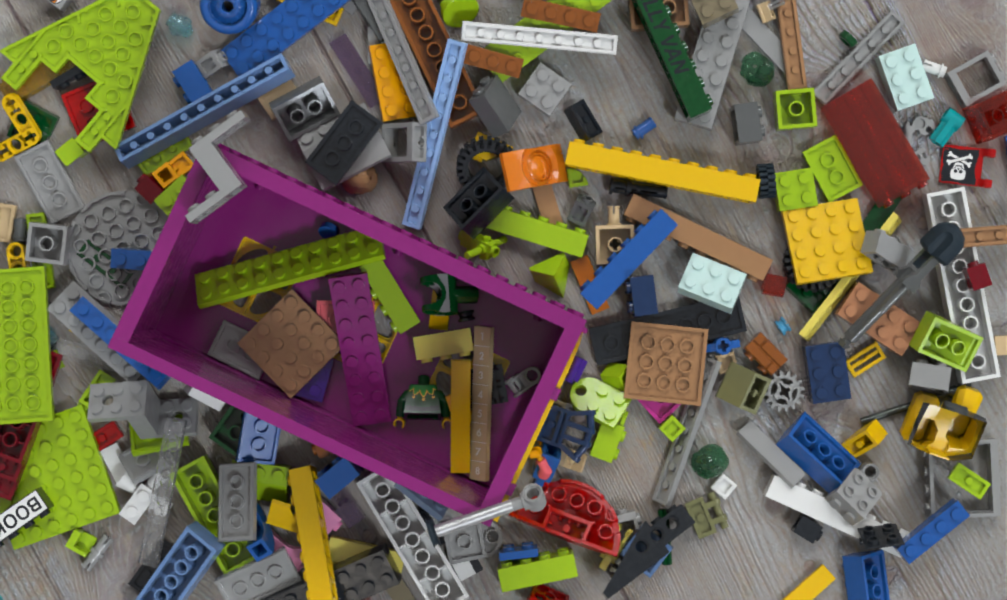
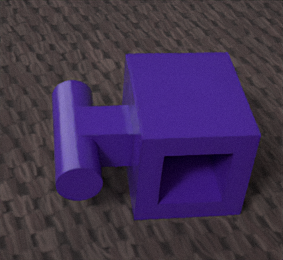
[565,355,587,384]

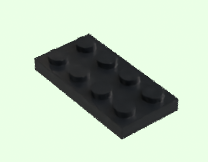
[305,100,383,186]

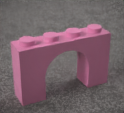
[272,497,343,572]

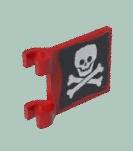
[938,144,996,189]

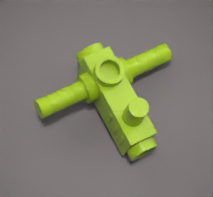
[458,230,508,260]

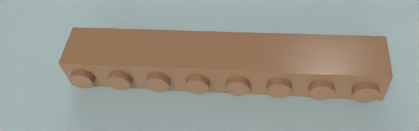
[623,194,773,283]

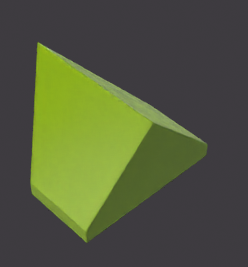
[529,252,570,298]

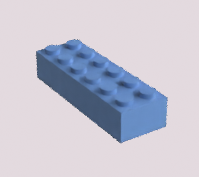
[135,521,226,600]

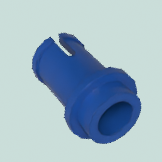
[631,117,657,140]

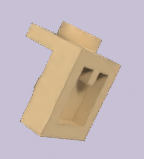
[559,448,587,473]

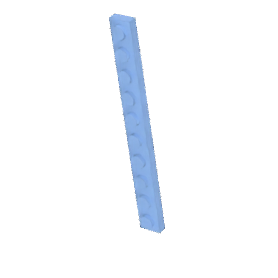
[402,38,468,230]

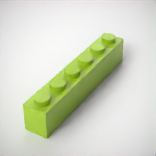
[486,206,589,258]

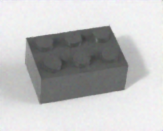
[269,76,341,142]

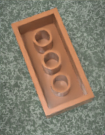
[834,282,920,356]

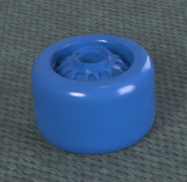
[200,0,261,34]

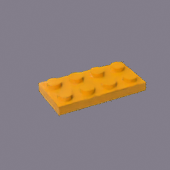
[368,43,416,122]

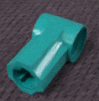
[928,107,966,148]

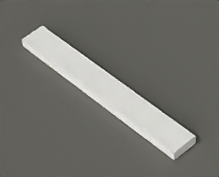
[461,21,618,55]

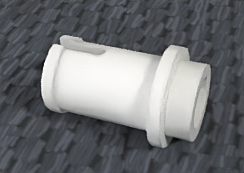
[923,59,947,78]

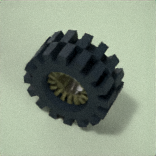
[756,163,776,199]

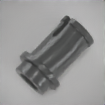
[12,218,27,243]

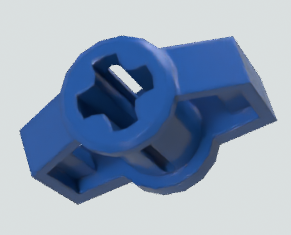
[706,337,740,355]

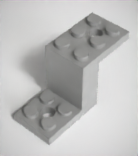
[185,110,251,224]
[87,380,199,439]

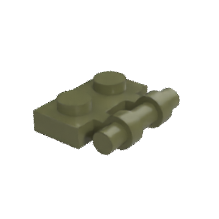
[684,491,729,539]

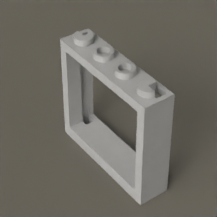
[922,438,1001,518]

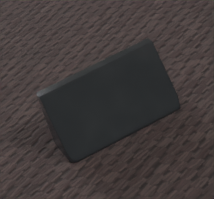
[564,99,603,142]

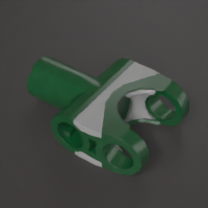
[420,274,479,316]

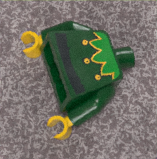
[393,375,451,429]

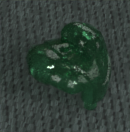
[740,51,775,87]
[691,444,729,479]

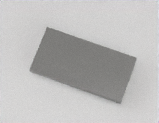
[14,139,85,224]
[218,462,257,542]
[214,546,302,600]

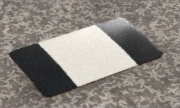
[451,559,483,582]

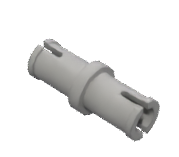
[81,533,114,572]

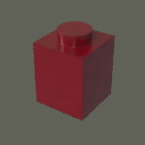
[134,172,167,204]
[962,260,992,291]

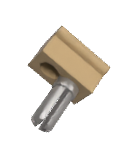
[756,0,785,24]

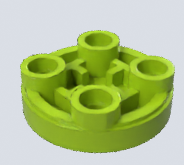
[440,0,479,28]

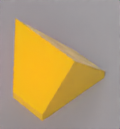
[266,499,298,533]

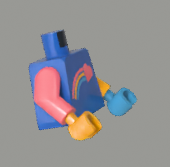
[529,441,561,487]

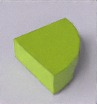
[567,169,588,188]

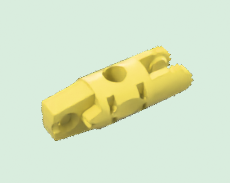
[599,523,633,571]

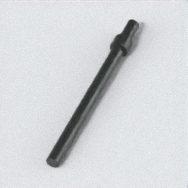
[860,383,972,425]

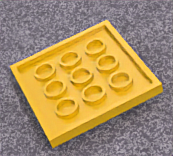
[781,198,873,285]

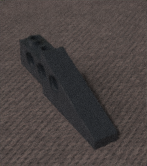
[602,504,695,600]

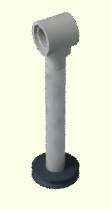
[425,483,547,548]

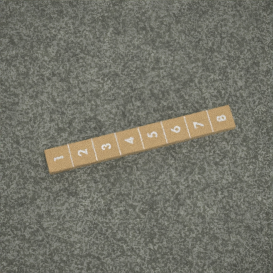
[469,326,494,482]

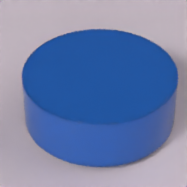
[318,222,339,239]

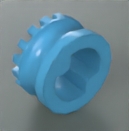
[774,317,792,336]

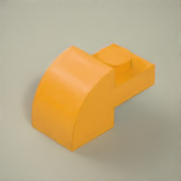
[152,151,193,189]

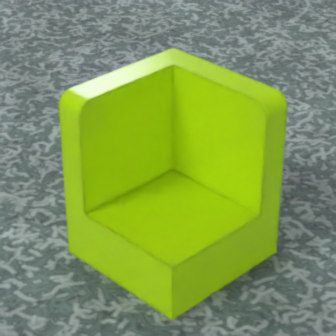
[55,137,88,166]
[600,363,627,391]
[657,414,686,442]
[65,528,98,557]

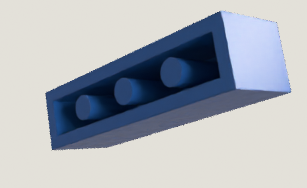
[893,498,970,564]

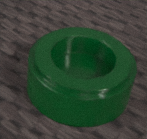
[839,30,857,48]

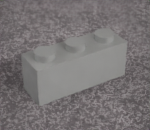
[860,229,916,273]

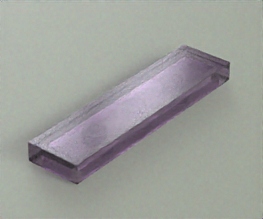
[329,33,379,108]

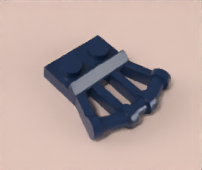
[536,404,596,463]

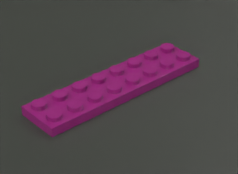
[328,272,392,427]

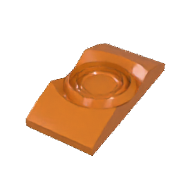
[499,144,568,192]

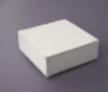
[710,473,737,500]

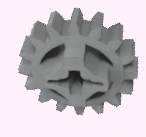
[765,370,805,412]

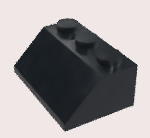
[443,166,515,239]

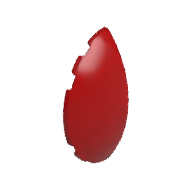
[509,479,621,557]

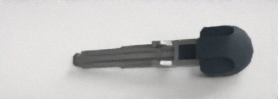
[839,222,965,349]

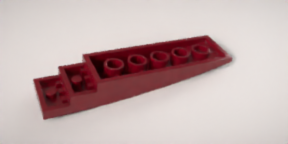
[0,351,63,501]

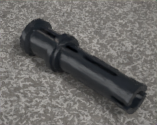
[609,177,668,199]

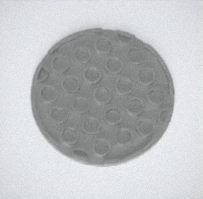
[68,191,168,306]

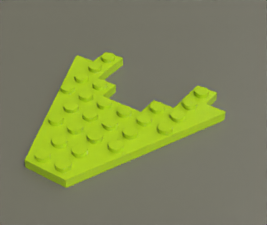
[0,0,161,153]

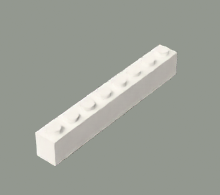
[763,473,910,558]

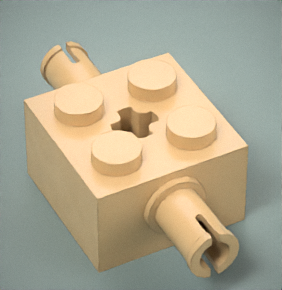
[594,206,634,265]

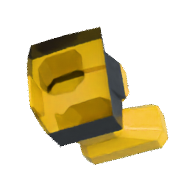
[899,385,987,460]

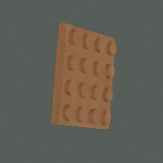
[237,289,340,399]
[624,321,709,406]

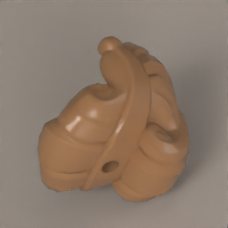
[342,167,378,194]

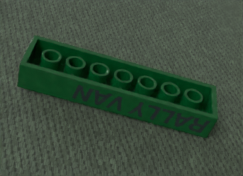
[631,0,713,122]

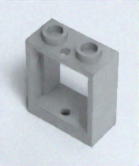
[944,50,1007,108]
[381,122,427,164]

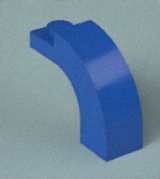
[246,502,275,562]

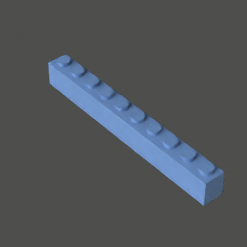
[114,53,296,169]

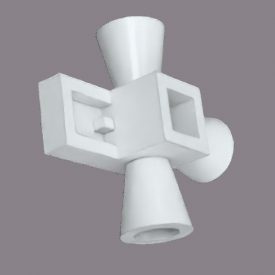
[116,470,173,525]

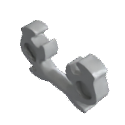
[900,116,935,167]

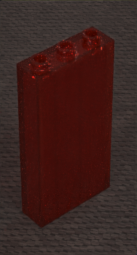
[821,78,930,209]

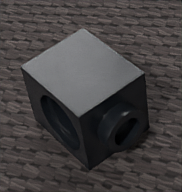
[791,513,823,544]

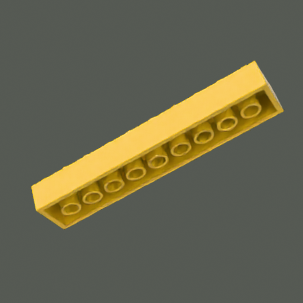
[564,139,761,204]

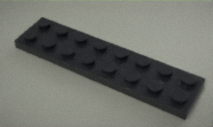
[588,297,747,366]

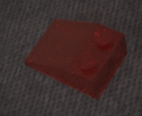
[962,90,1007,144]

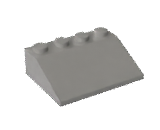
[296,103,392,192]

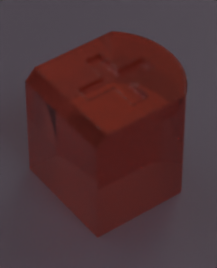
[761,274,787,298]

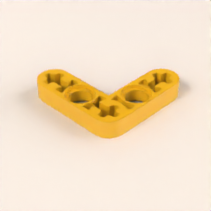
[0,93,42,162]

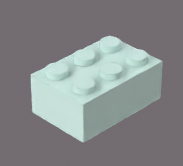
[875,43,934,113]
[677,253,747,314]

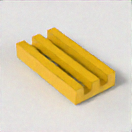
[846,341,886,378]

